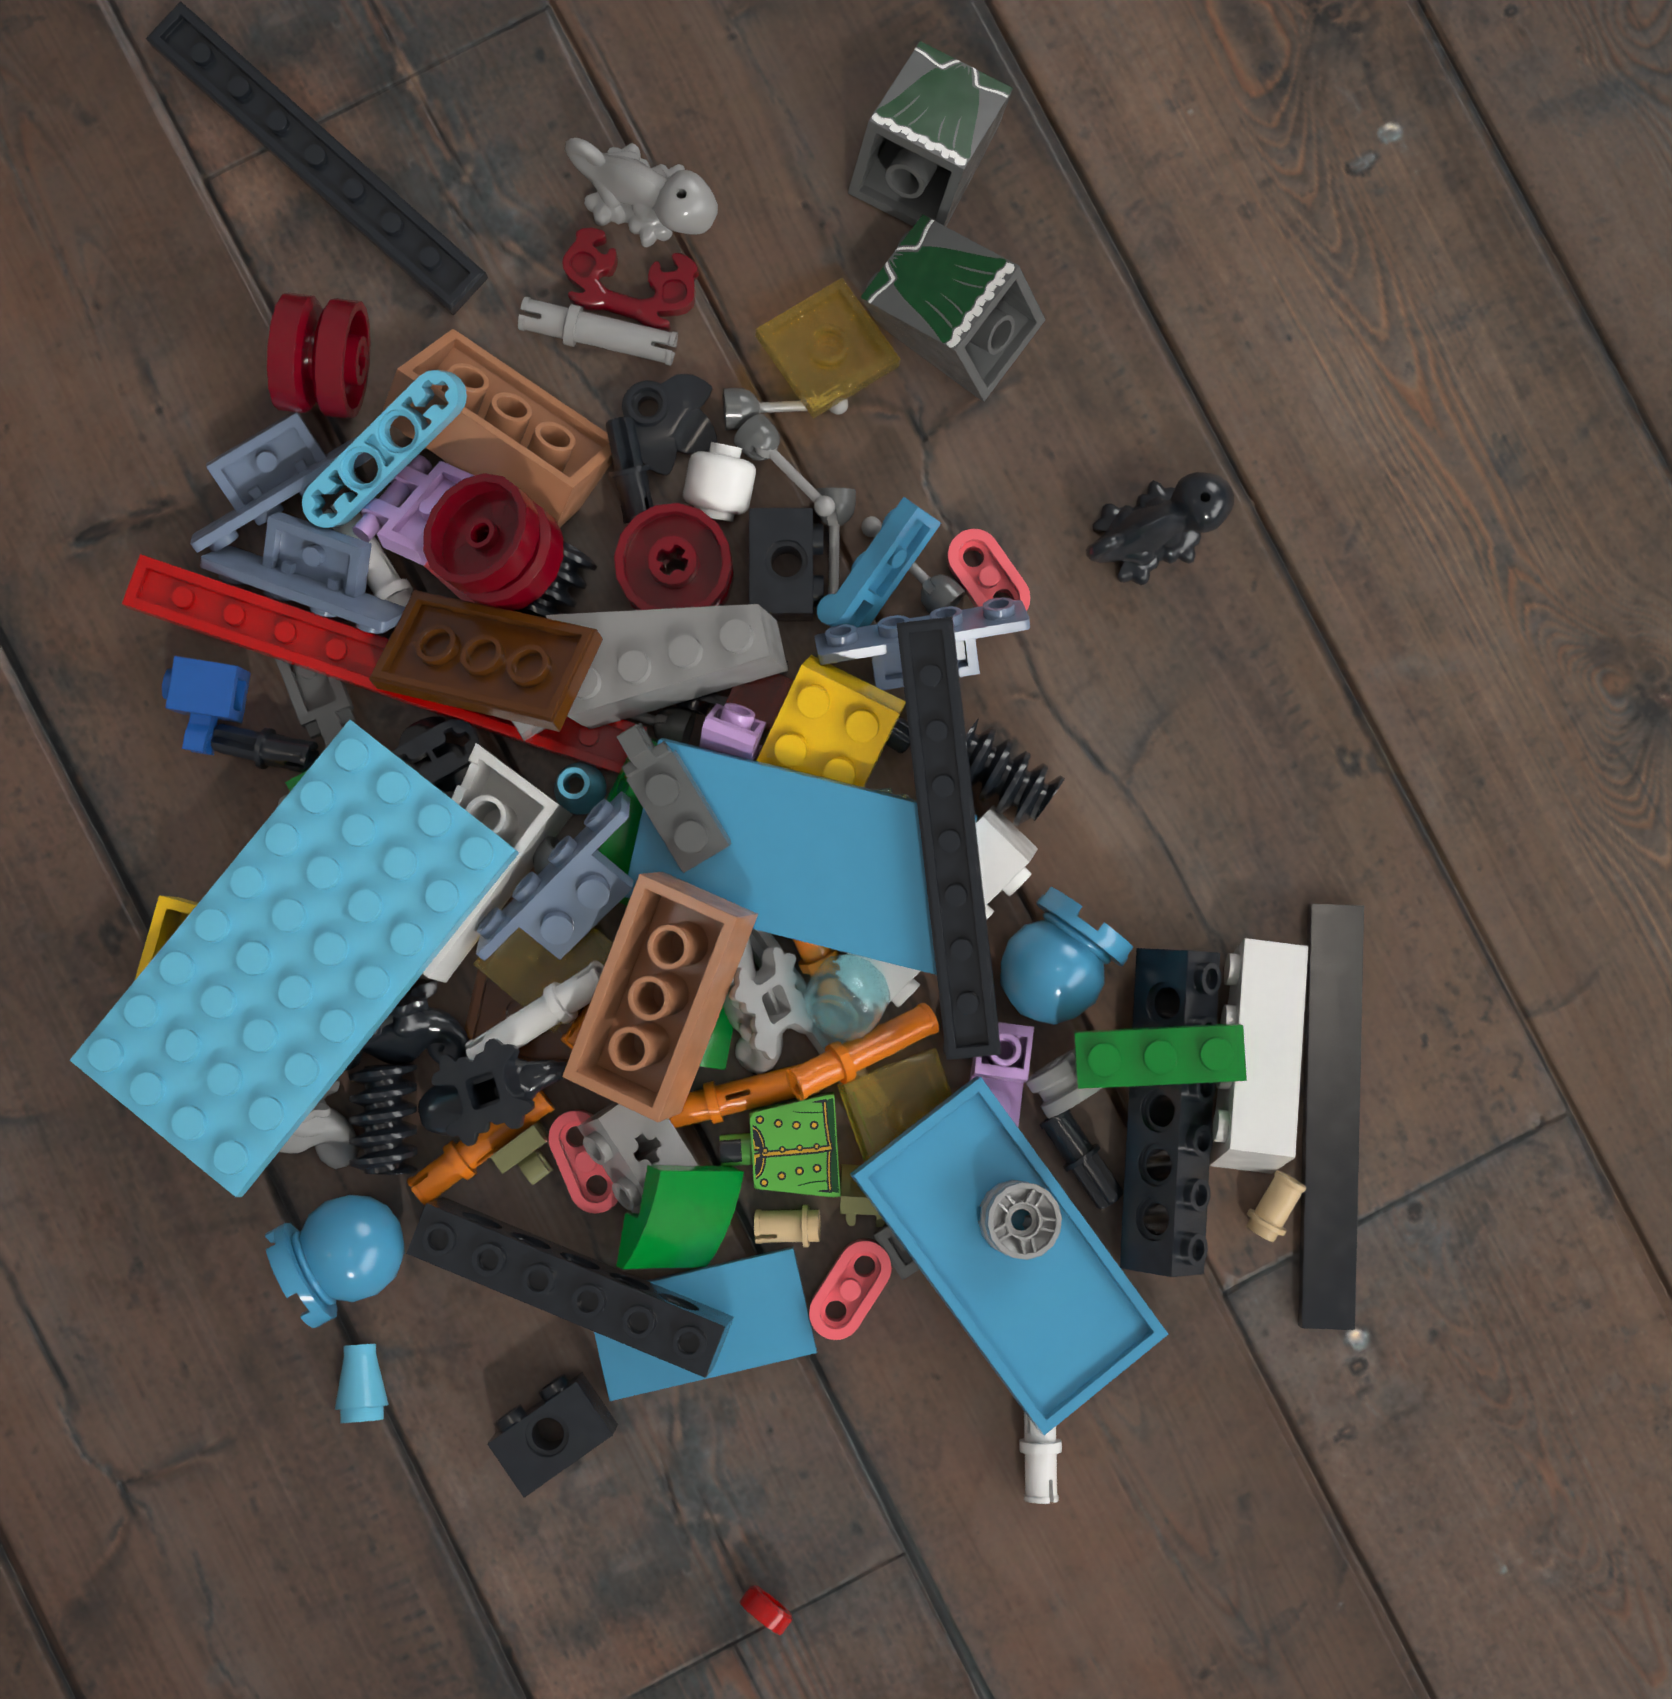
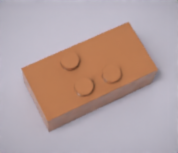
[562,872,758,1122]

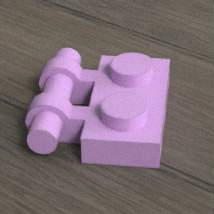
[352,455,475,566]

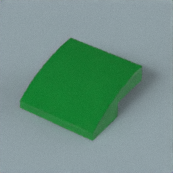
[616,1165,744,1269]

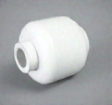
[683,442,756,522]

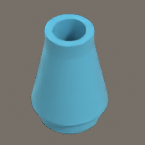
[554,762,606,814]
[335,1344,389,1423]

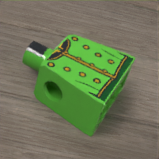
[720,1092,841,1197]

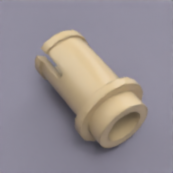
[1246,1170,1306,1242]
[754,1204,821,1247]

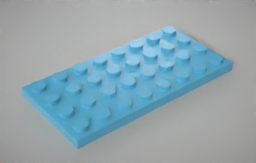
[70,720,519,1197]

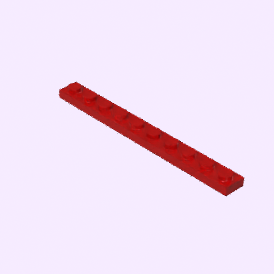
[122,554,647,775]

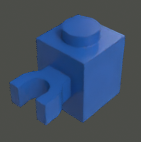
[162,656,251,756]

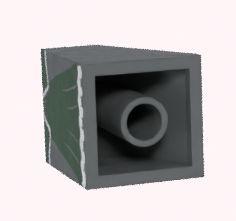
[848,41,1013,227]
[860,215,1045,402]

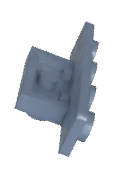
[190,412,373,553]
[200,512,405,634]
[814,597,1030,690]
[476,791,633,961]

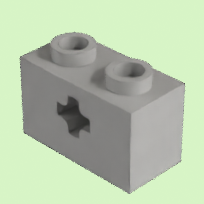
[577,1101,699,1213]

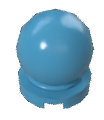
[1000,887,1134,1025]
[265,1195,405,1328]

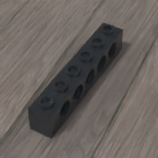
[1120,948,1222,1277]
[406,1197,734,1378]

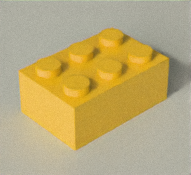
[756,655,906,787]

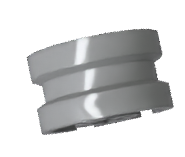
[1025,1048,1101,1118]
[978,1180,1062,1260]

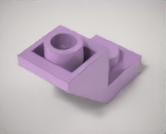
[699,703,767,761]
[969,1022,1034,1127]

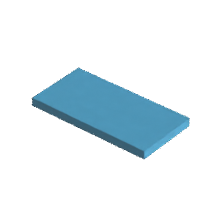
[625,738,977,975]
[850,1076,1168,1435]

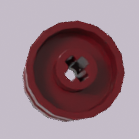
[267,292,371,419]
[423,473,564,611]
[614,503,735,610]

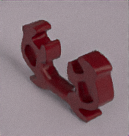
[562,227,699,331]

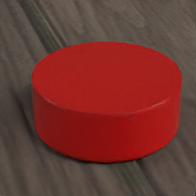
[739,1585,793,1636]

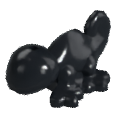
[1086,472,1234,585]
[343,978,470,1072]
[418,1038,568,1147]

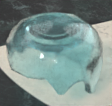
[804,954,890,1041]

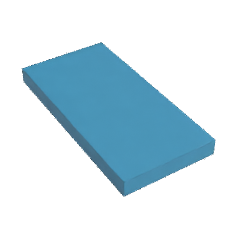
[594,1246,817,1401]

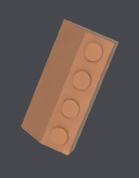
[382,329,613,528]

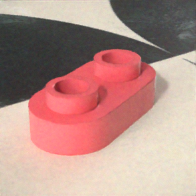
[947,529,1030,611]
[548,1110,618,1214]
[809,1239,892,1340]

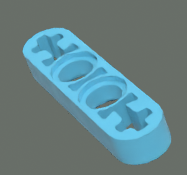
[302,370,467,528]

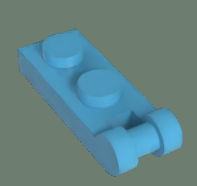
[817,497,941,628]

